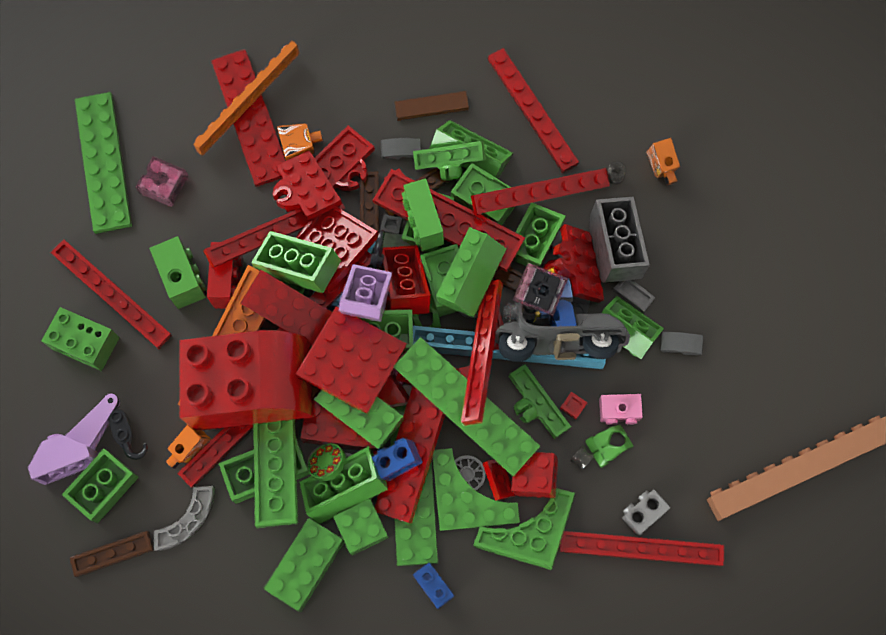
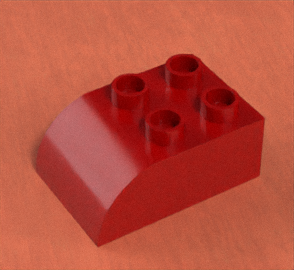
[180,330,313,431]

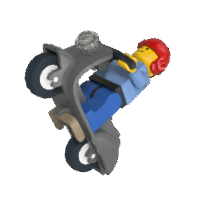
[495,259,630,362]

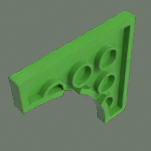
[433,448,520,531]
[474,488,575,570]

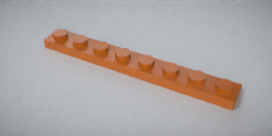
[194,41,300,156]

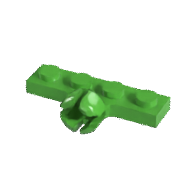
[413,141,486,181]
[508,365,571,439]

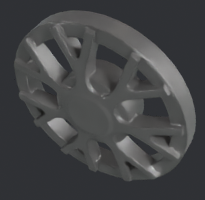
[455,455,486,490]

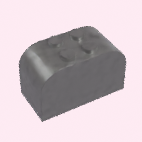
[589,197,650,282]

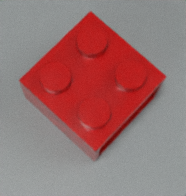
[511,452,558,498]

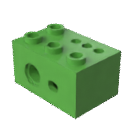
[451,163,516,225]
[149,236,207,309]
[420,244,459,317]
[42,307,120,371]

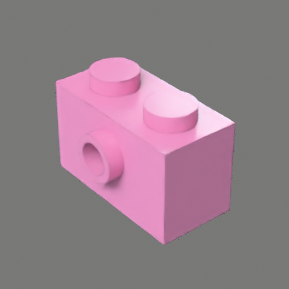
[599,394,642,425]

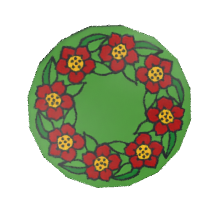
[308,443,346,481]

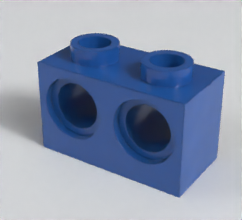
[372,438,423,481]
[413,563,454,609]

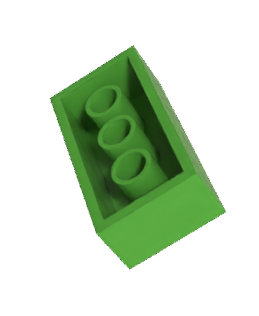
[251,231,341,293]
[314,390,405,450]
[219,436,310,504]
[264,518,345,612]

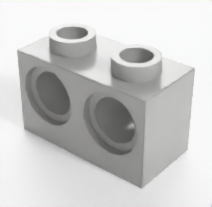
[622,490,670,536]

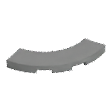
[154,486,215,551]

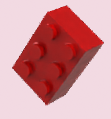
[207,242,243,309]

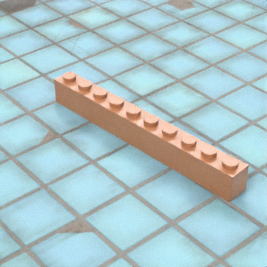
[707,415,886,521]

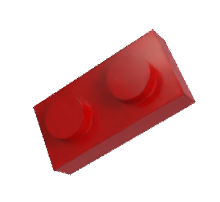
[482,459,515,501]

